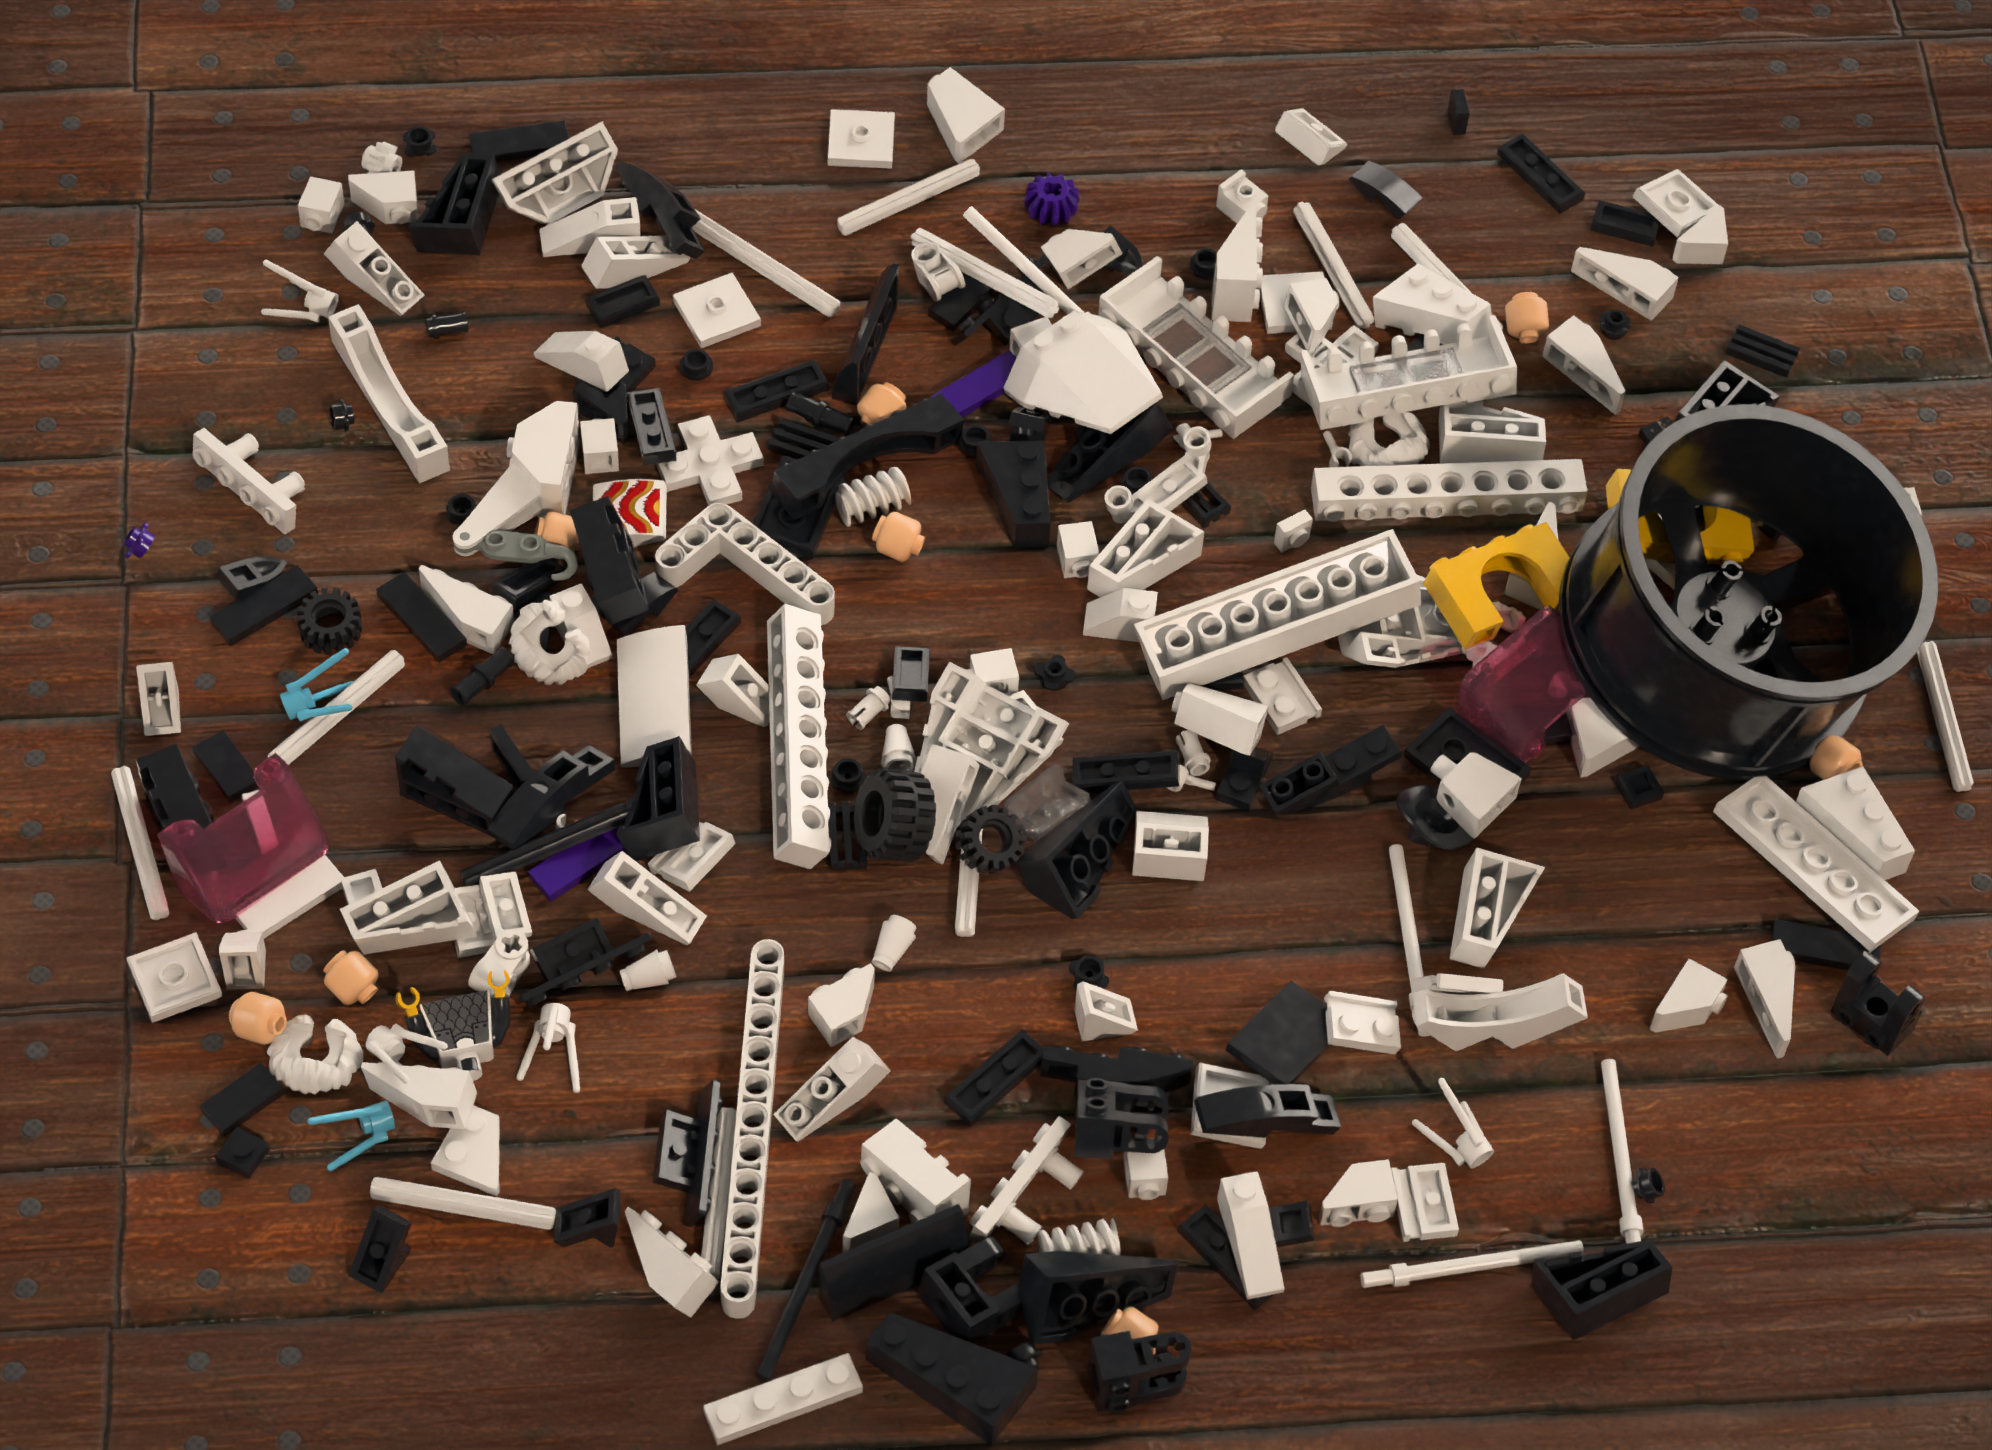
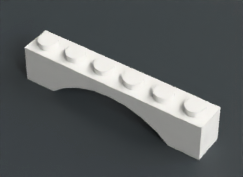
[328,304,450,483]

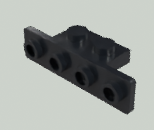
[951,254,1049,346]
[514,917,652,1007]
[652,1080,722,1227]

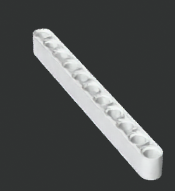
[721,939,784,1319]

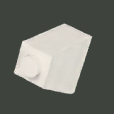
[927,67,1005,163]
[1171,683,1269,756]
[1566,698,1640,777]

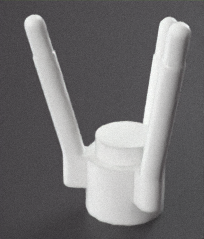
[261,260,338,323]
[516,1003,580,1093]
[366,1024,448,1084]
[1412,1078,1494,1168]

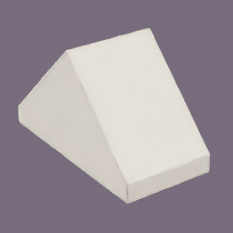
[1672,205,1728,264]
[136,662,181,736]
[1074,981,1138,1042]
[843,1172,899,1253]

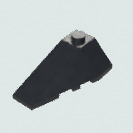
[1047,403,1173,503]
[1014,781,1138,919]
[1018,1251,1178,1345]

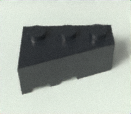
[408,154,501,255]
[1674,360,1780,422]
[975,441,1050,548]
[395,725,514,835]
[616,736,700,861]
[136,744,228,881]
[1531,1240,1673,1341]

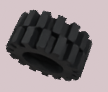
[297,588,362,655]
[956,805,1026,874]

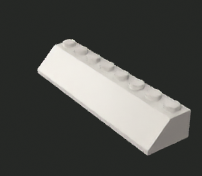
[1134,529,1421,700]

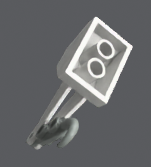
[453,401,580,581]

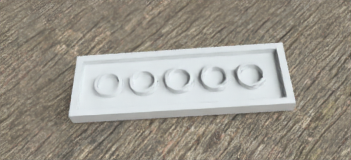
[1713,776,1919,952]

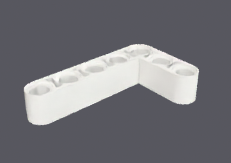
[655,503,835,625]

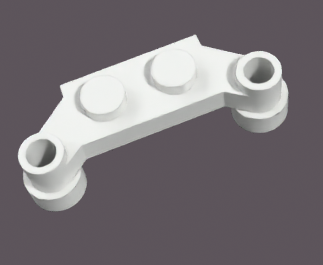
[1105,427,1211,524]

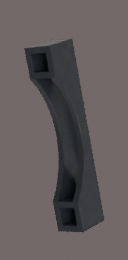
[771,393,964,520]

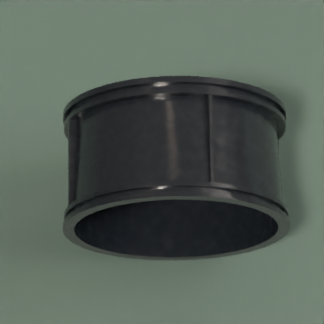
[1559,404,1938,780]

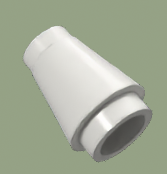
[881,724,917,772]
[872,915,916,972]
[619,950,676,991]

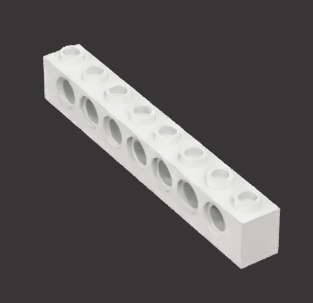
[1311,459,1588,522]
[767,604,831,869]

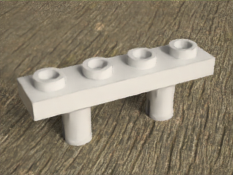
[193,428,305,534]
[968,1116,1084,1245]

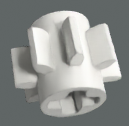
[362,141,402,174]

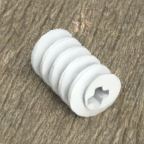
[836,467,911,527]
[1038,1218,1120,1255]

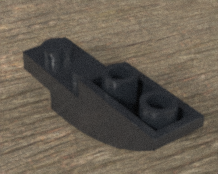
[616,161,705,259]
[1259,725,1402,816]
[488,745,615,850]
[1040,1046,1193,1099]
[1194,1084,1341,1138]

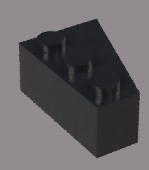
[570,496,649,625]

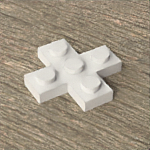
[1285,325,1382,406]
[656,415,764,505]

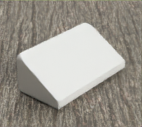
[1275,108,1347,166]

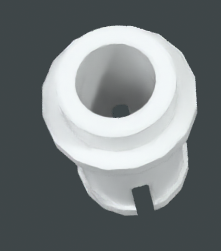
[846,686,891,730]
[1175,730,1211,776]

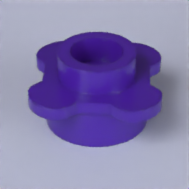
[123,522,155,559]

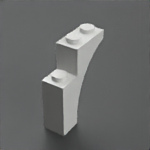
[1412,973,1588,1051]

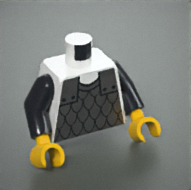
[395,970,511,1081]

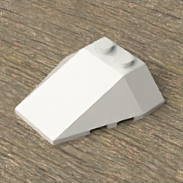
[1003,311,1163,434]
[1338,547,1463,668]
[914,662,1069,828]

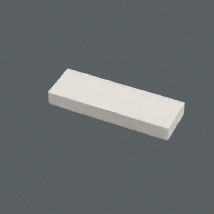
[234,855,344,938]

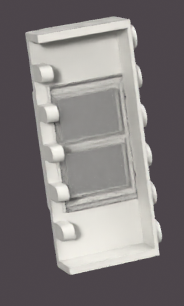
[1098,256,1294,439]
[1301,315,1517,430]

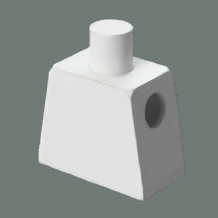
[1430,752,1522,839]

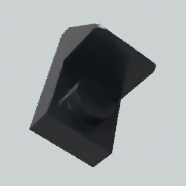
[573,381,628,445]
[1009,405,1053,441]
[1216,747,1273,812]
[554,1188,620,1248]
[348,1205,412,1293]

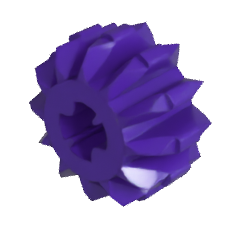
[1024,172,1079,227]

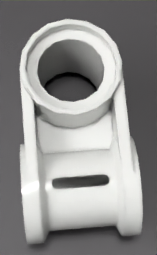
[911,242,966,302]
[468,929,530,997]

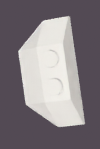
[492,122,618,225]

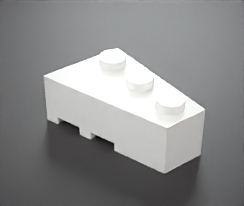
[1373,264,1491,345]
[1438,400,1546,464]
[1087,498,1204,597]
[1796,766,1915,880]
[1449,848,1545,969]
[340,860,477,954]
[860,1119,971,1223]

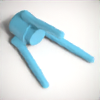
[280,648,354,721]
[308,1101,395,1171]

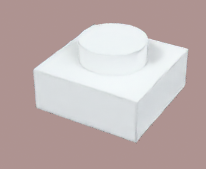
[1274,510,1313,553]
[341,869,382,905]

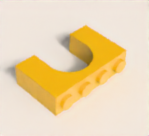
[1606,468,1754,567]
[1423,522,1569,650]

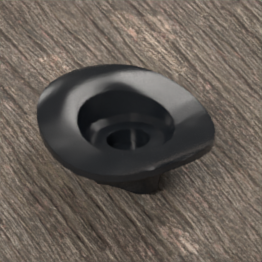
[1396,785,1474,850]

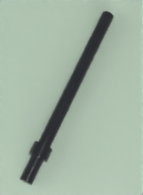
[755,1179,856,1382]

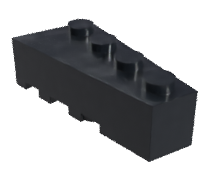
[866,1312,1039,1445]

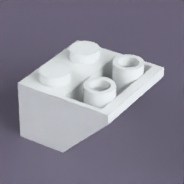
[1132,811,1209,881]

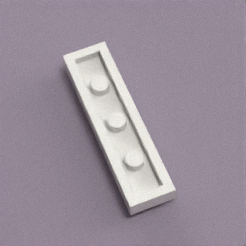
[703,1353,863,1445]

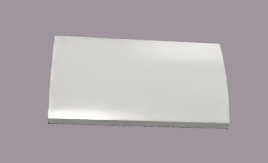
[617,625,692,768]

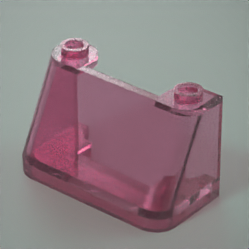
[1458,605,1590,763]
[157,753,329,923]

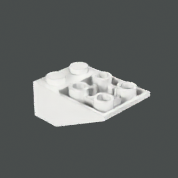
[1211,204,1263,322]

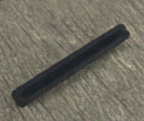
[461,802,629,886]

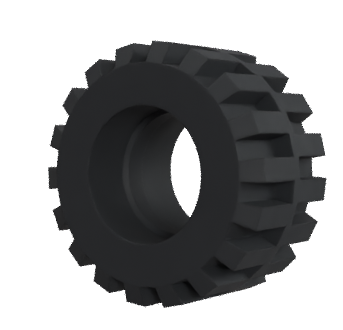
[854,769,936,862]

